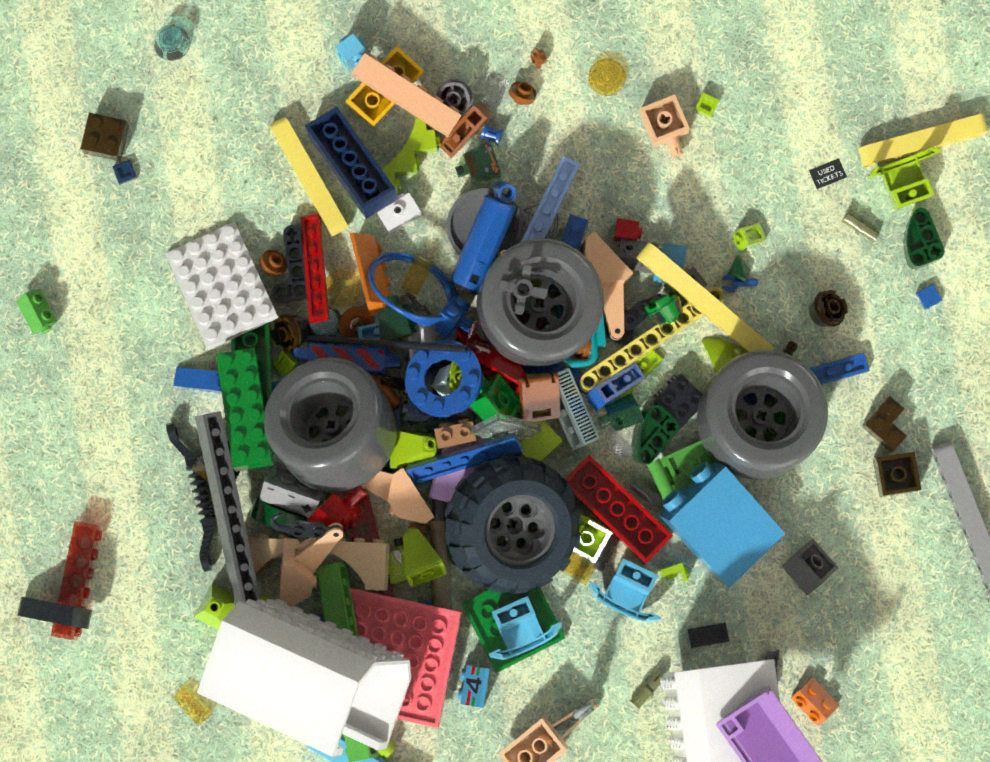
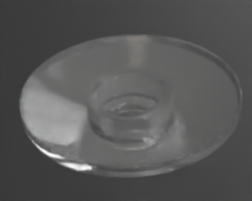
[473,71,510,108]

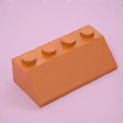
[350,232,393,316]

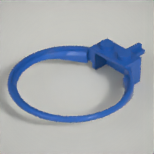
[368,252,479,339]

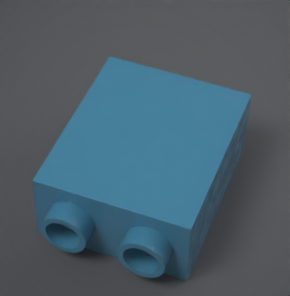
[659,461,786,588]

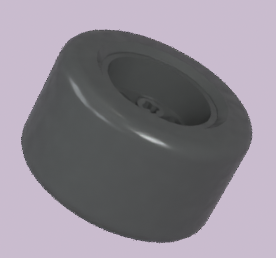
[476,239,604,367]
[697,350,828,480]
[264,357,397,492]

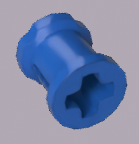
[480,123,504,146]

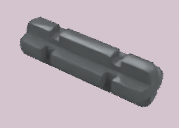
[593,535,619,571]

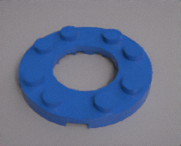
[405,340,483,417]

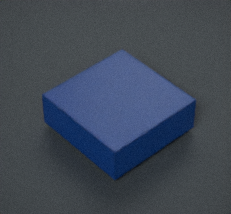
[916,284,943,310]

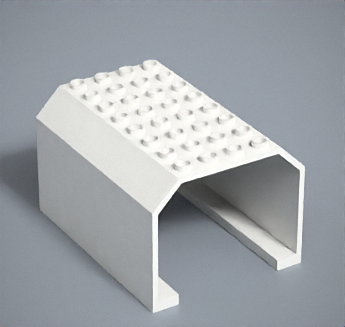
[197,599,411,757]
[660,659,780,762]

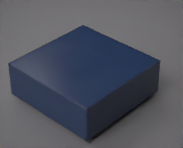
[112,160,137,185]

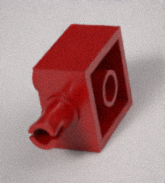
[307,486,367,533]

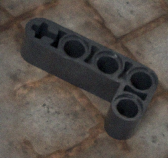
[272,225,307,303]
[17,597,92,629]

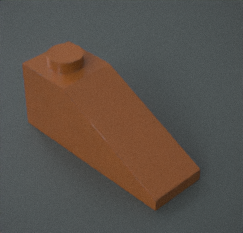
[439,102,494,158]

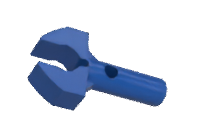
[722,274,758,293]

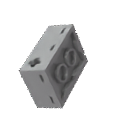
[259,461,326,518]

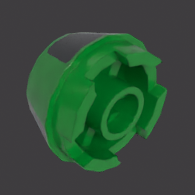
[644,289,683,325]

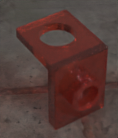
[465,320,494,354]

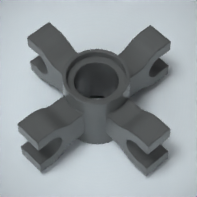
[498,265,548,315]

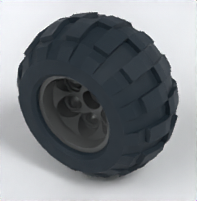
[444,455,581,594]

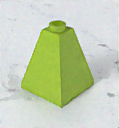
[390,430,437,469]
[403,528,447,588]
[194,582,235,630]

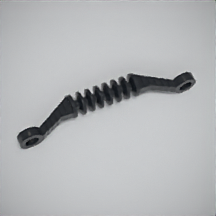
[166,422,217,572]

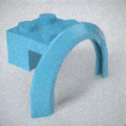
[589,558,662,622]
[489,596,562,660]

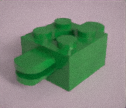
[471,373,523,435]

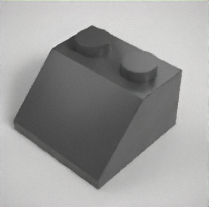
[782,539,838,595]

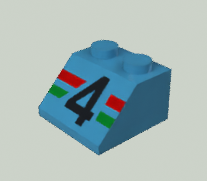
[457,665,490,708]

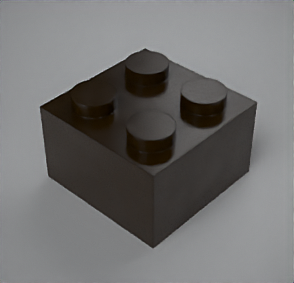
[80,113,129,162]
[873,452,922,498]

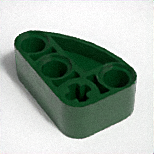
[903,208,945,270]
[631,405,679,464]
[250,497,307,535]

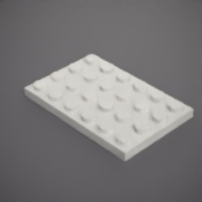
[165,222,278,350]

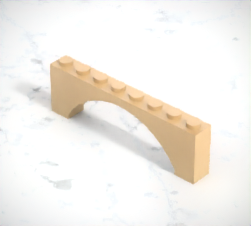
[247,534,390,590]

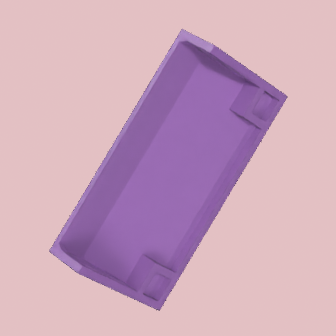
[716,686,822,762]

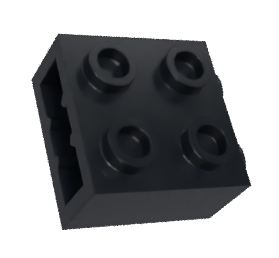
[653,373,702,429]

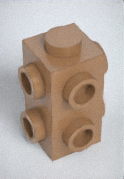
[434,419,480,449]

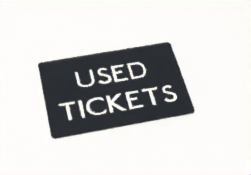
[809,158,847,189]

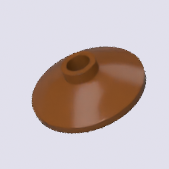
[338,306,375,338]

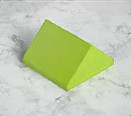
[573,514,613,563]

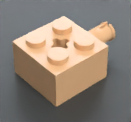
[639,94,690,159]

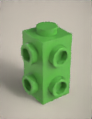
[16,289,57,335]

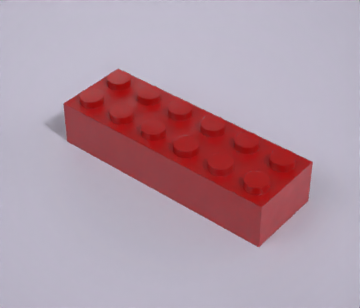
[565,455,673,565]

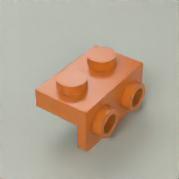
[791,677,839,725]

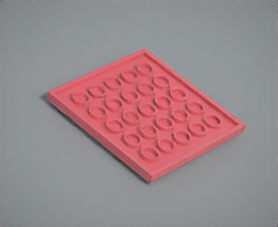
[350,587,462,728]

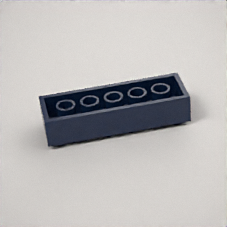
[305,107,399,219]

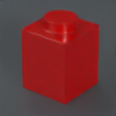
[613,218,642,242]

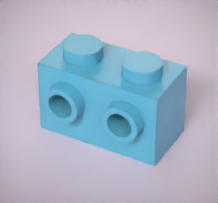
[335,34,367,71]

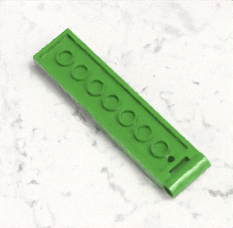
[647,412,785,500]

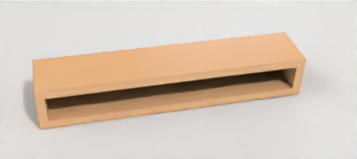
[352,53,461,137]

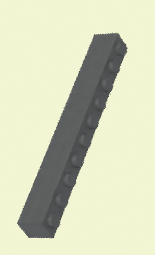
[195,411,261,605]

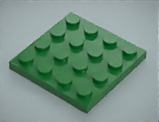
[461,587,565,673]

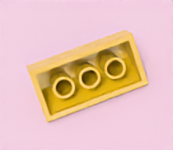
[345,46,425,127]

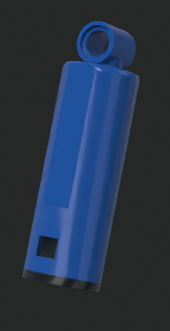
[449,180,517,295]

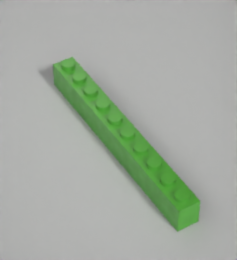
[316,563,379,762]

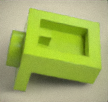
[733,223,767,251]
[659,563,690,583]

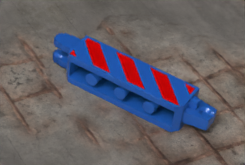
[293,343,401,375]

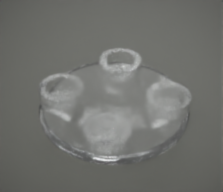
[606,419,636,458]

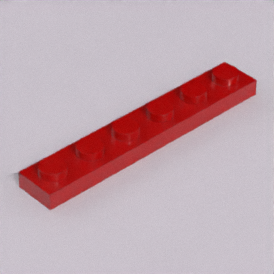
[300,213,330,323]

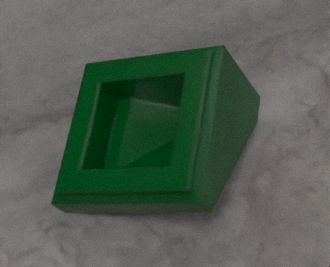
[728,255,750,281]

